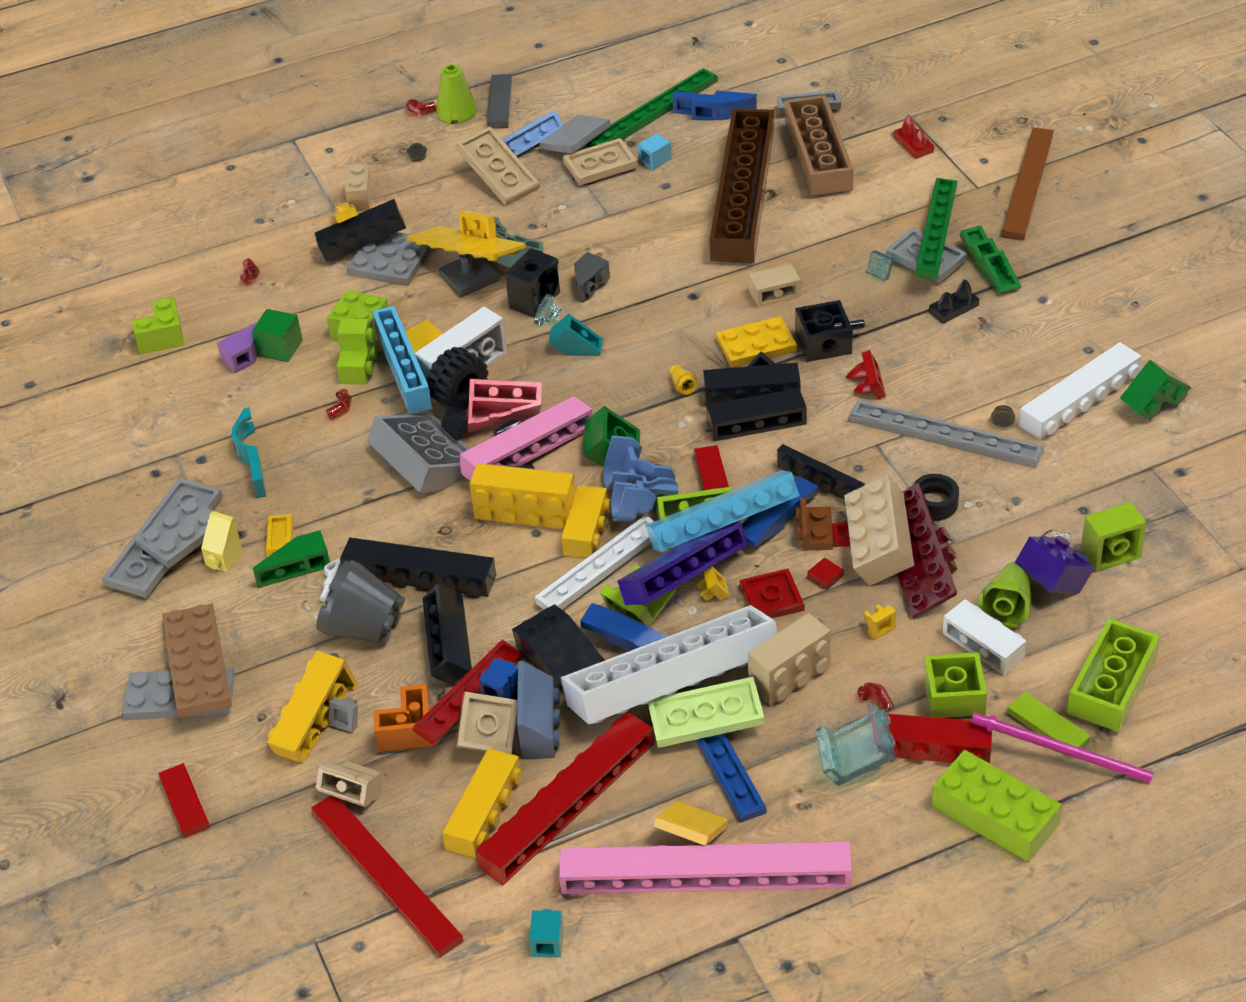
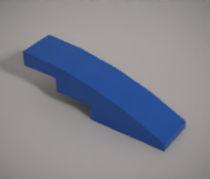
[742,476,819,547]
[580,603,666,651]

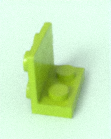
[600,565,677,627]

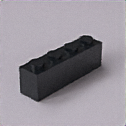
[314,199,406,262]
[703,362,801,405]
[706,388,807,442]
[422,583,472,686]

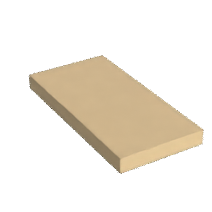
[456,127,540,206]

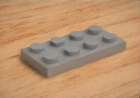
[122,667,235,720]

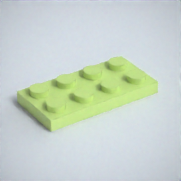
[648,677,765,748]

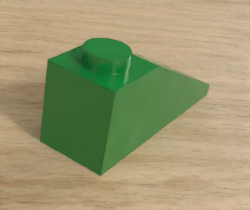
[253,530,330,588]

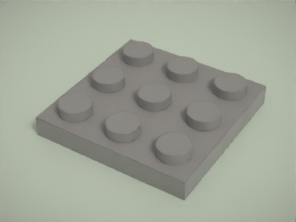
[347,232,432,286]

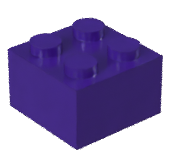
[1015,535,1095,593]

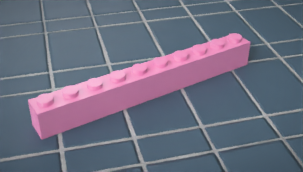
[559,841,851,894]

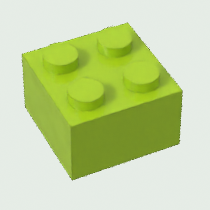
[327,290,389,344]
[1080,502,1147,573]
[924,652,987,718]

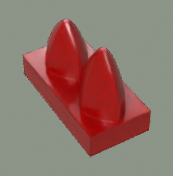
[894,115,934,159]
[846,350,886,400]

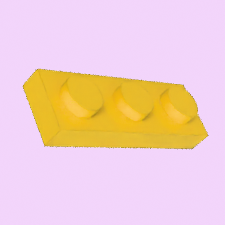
[333,202,358,223]

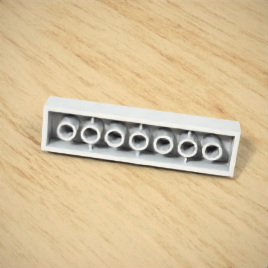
[561,605,778,724]

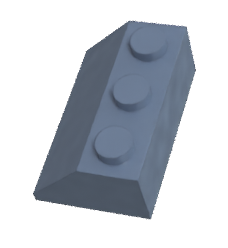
[517,661,560,759]

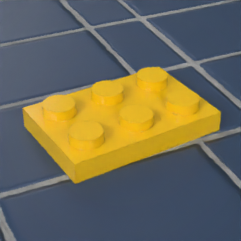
[716,316,797,368]

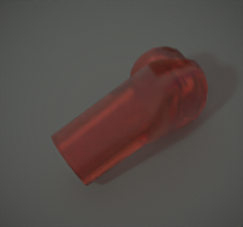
[406,99,436,116]
[240,258,260,284]
[326,389,352,420]
[857,682,895,713]

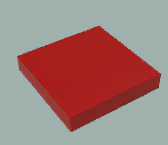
[739,568,805,618]

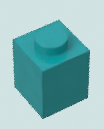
[529,909,564,957]

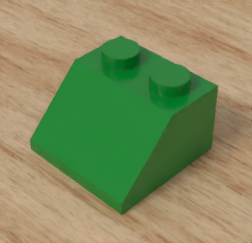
[583,406,640,466]

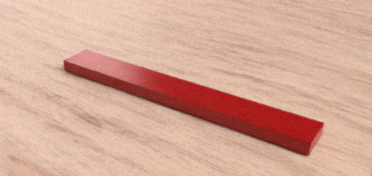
[311,795,464,957]

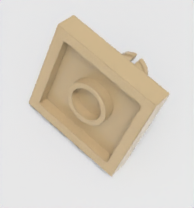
[456,692,518,754]

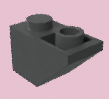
[574,252,610,302]

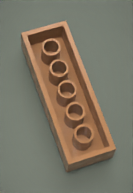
[785,95,854,196]

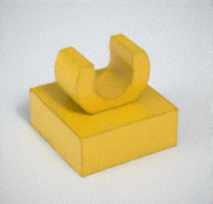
[697,566,730,601]
[864,604,896,640]

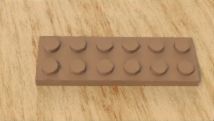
[162,603,232,718]

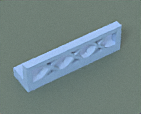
[502,110,563,156]

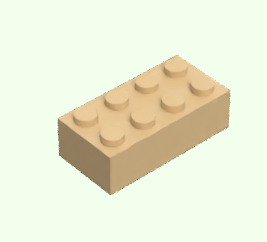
[844,475,914,586]

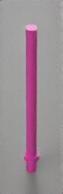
[971,712,1153,783]

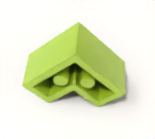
[132,297,185,355]
[336,318,377,384]

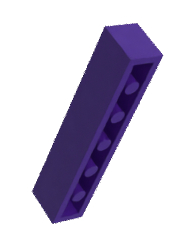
[617,521,748,605]

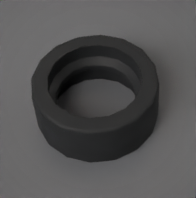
[912,474,959,520]

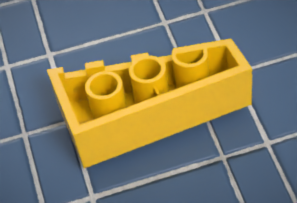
[267,651,358,764]

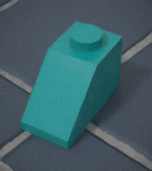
[548,313,603,356]

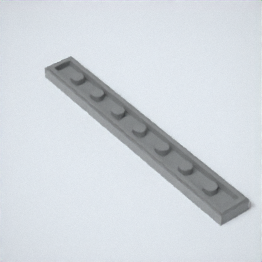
[849,400,1044,468]

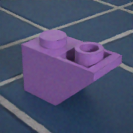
[217,323,257,373]

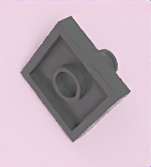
[438,254,499,298]

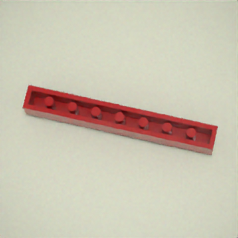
[476,712,654,885]

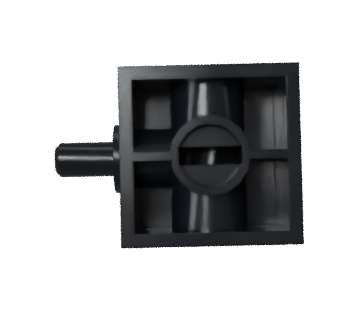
[505,248,560,318]
[795,300,865,362]

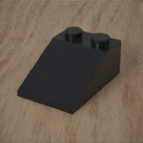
[512,604,604,689]

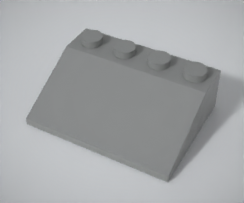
[367,413,470,493]

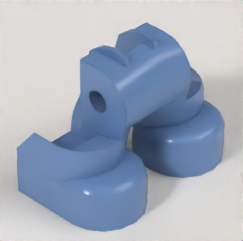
[603,436,678,523]

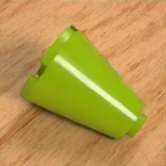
[436,64,477,124]
[978,562,1031,629]

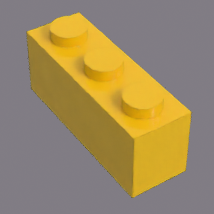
[561,485,611,558]

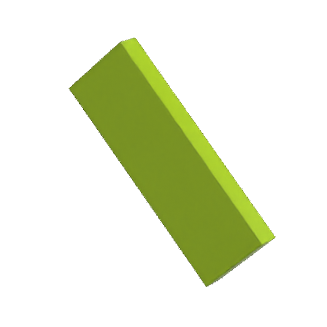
[1007,692,1091,758]

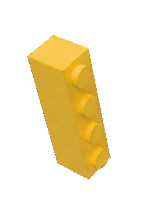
[442,748,523,859]

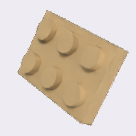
[563,138,638,185]

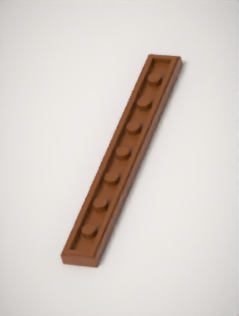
[1002,127,1054,240]

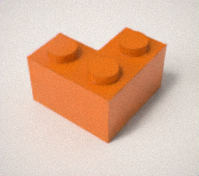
[374,684,433,752]

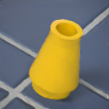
[669,365,697,395]

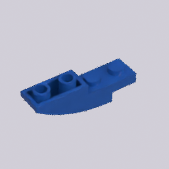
[673,90,757,120]

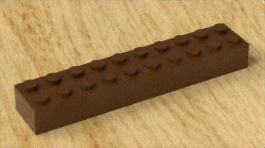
[710,108,775,263]

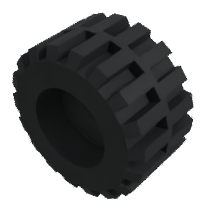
[426,347,489,410]

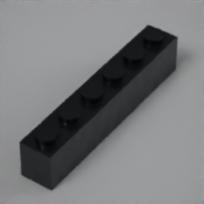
[340,537,497,597]

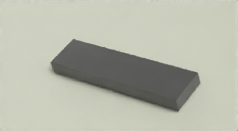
[487,74,512,128]

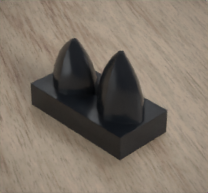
[929,279,979,324]

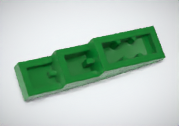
[959,225,1021,294]

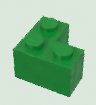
[1120,359,1192,420]

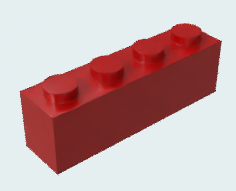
[878,713,992,763]

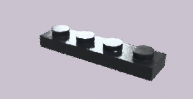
[777,444,865,500]

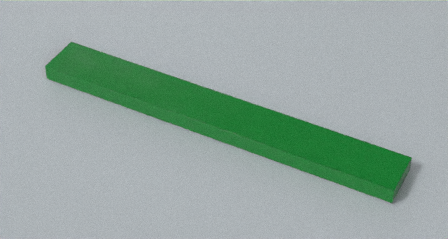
[586,68,718,148]
[915,178,958,280]

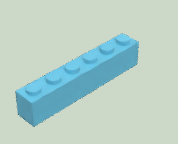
[372,306,432,414]
[645,470,800,552]

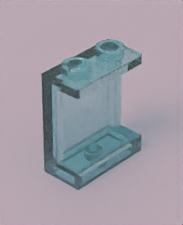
[815,702,895,786]

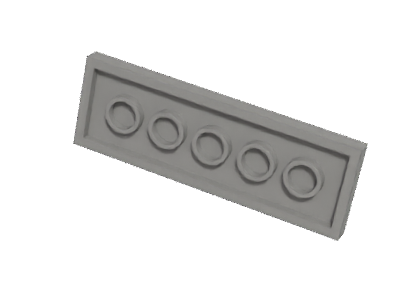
[102,478,223,598]

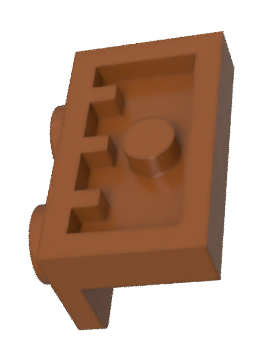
[796,498,833,551]

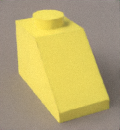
[201,511,243,572]

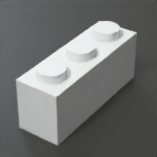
[943,599,1026,676]

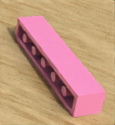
[459,396,592,481]

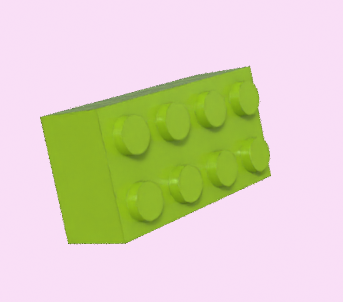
[1067,618,1160,732]
[932,750,1062,862]

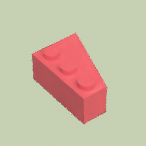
[468,379,542,433]

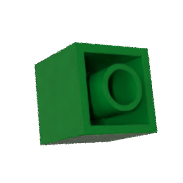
[252,309,303,362]

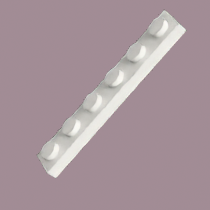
[535,515,655,610]

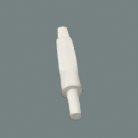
[319,558,341,602]

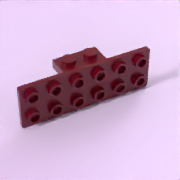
[897,483,958,619]

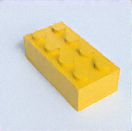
[469,463,575,529]

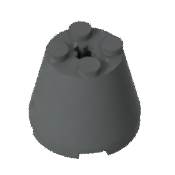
[316,560,405,645]

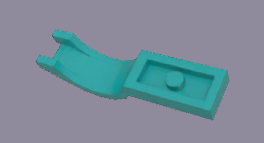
[231,407,266,498]

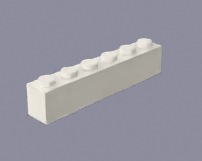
[1019,342,1142,441]

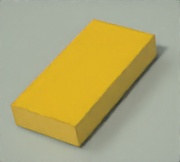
[266,514,293,557]

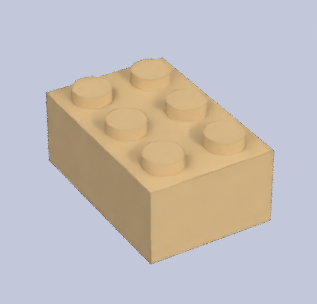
[748,613,831,706]

